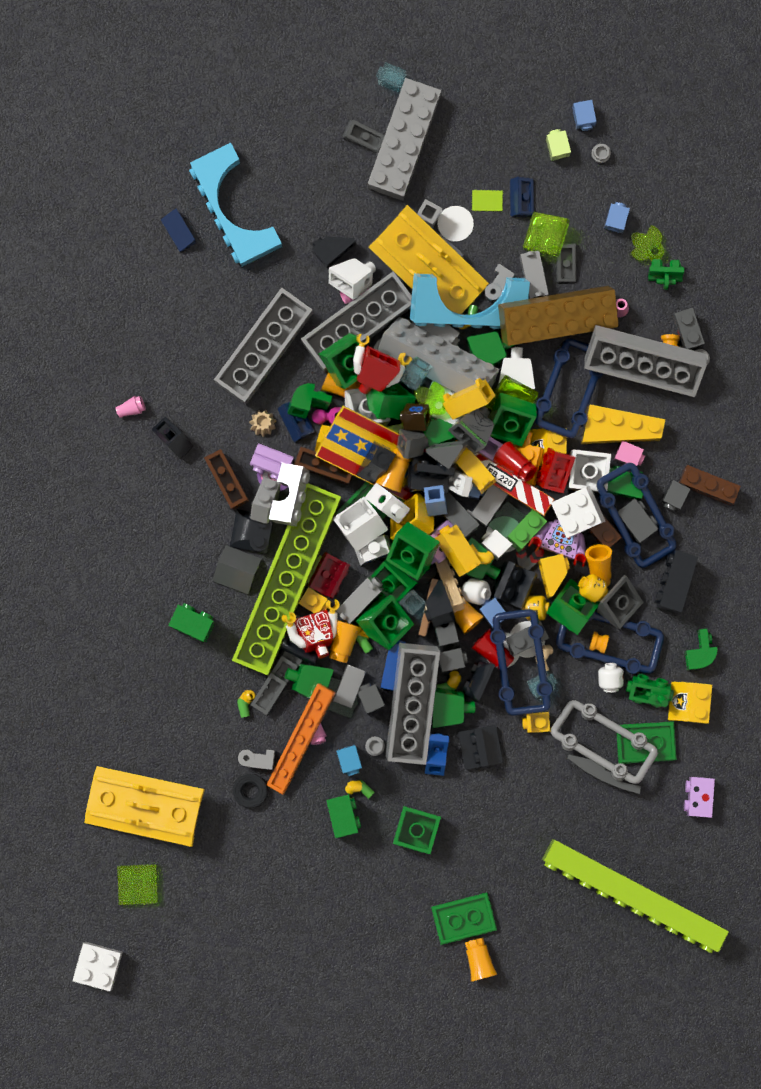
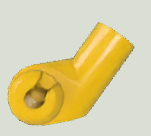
[470,544,494,565]

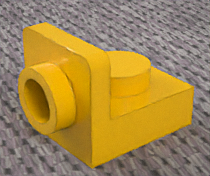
[298,587,328,613]
[522,712,550,733]

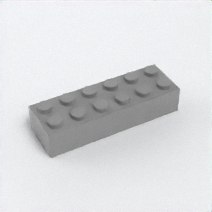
[368,78,441,201]
[301,271,412,372]
[214,287,313,405]
[378,317,499,393]
[584,325,707,397]
[386,643,440,765]

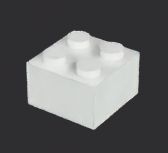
[551,486,605,538]
[73,942,123,991]

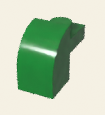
[287,383,332,419]
[685,629,717,670]

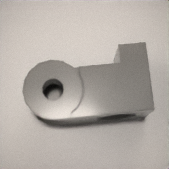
[485,264,515,302]
[238,750,276,770]

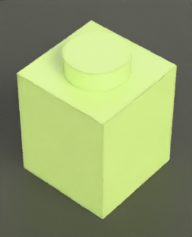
[546,129,571,161]

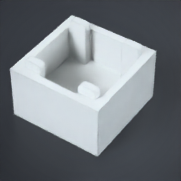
[333,497,388,552]

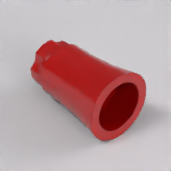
[493,442,537,482]
[471,629,515,669]

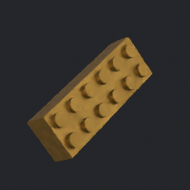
[498,286,618,346]

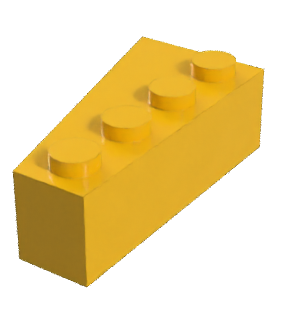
[581,405,665,445]

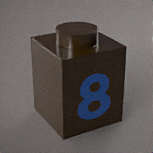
[400,403,431,431]

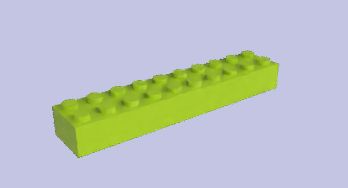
[232,483,341,676]
[542,839,729,953]

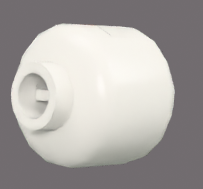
[461,578,491,605]
[598,663,624,692]

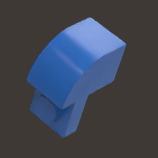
[425,734,449,776]

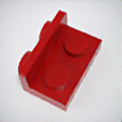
[536,448,576,493]

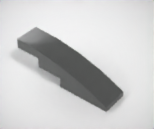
[251,651,303,715]
[567,755,641,794]

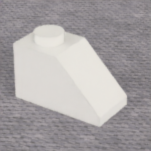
[481,530,512,560]

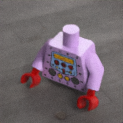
[528,519,586,567]

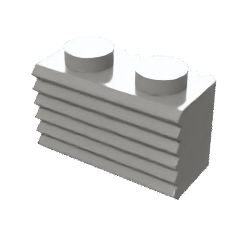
[250,478,281,524]

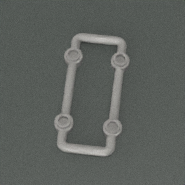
[551,700,658,784]

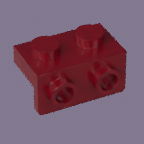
[307,552,350,599]

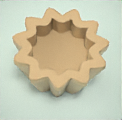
[249,410,277,437]

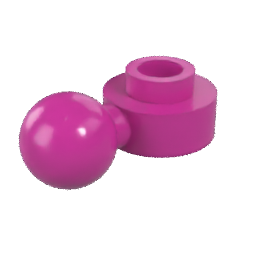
[312,407,341,424]

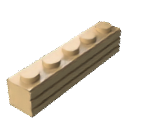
[435,558,466,613]

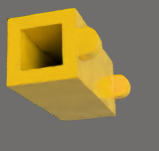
[443,378,496,420]
[455,447,496,494]
[435,524,481,577]

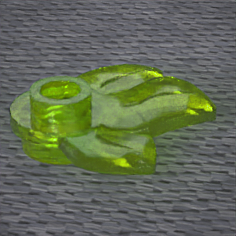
[631,225,664,261]
[414,381,446,415]

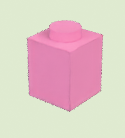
[614,441,645,466]

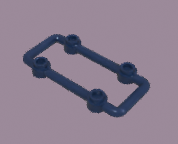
[535,338,604,438]
[596,462,677,568]
[490,609,553,716]
[556,612,664,674]

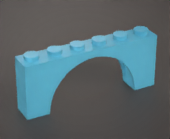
[189,143,282,267]
[410,273,530,329]

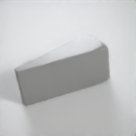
[333,665,366,708]

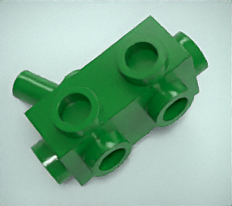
[626,674,674,707]

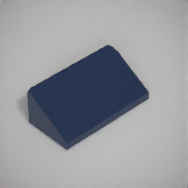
[510,177,534,217]
[161,209,196,252]
[278,402,315,442]

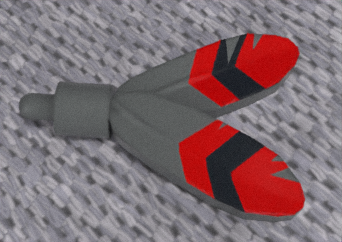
[515,547,544,570]

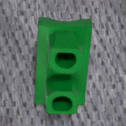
[648,259,684,290]

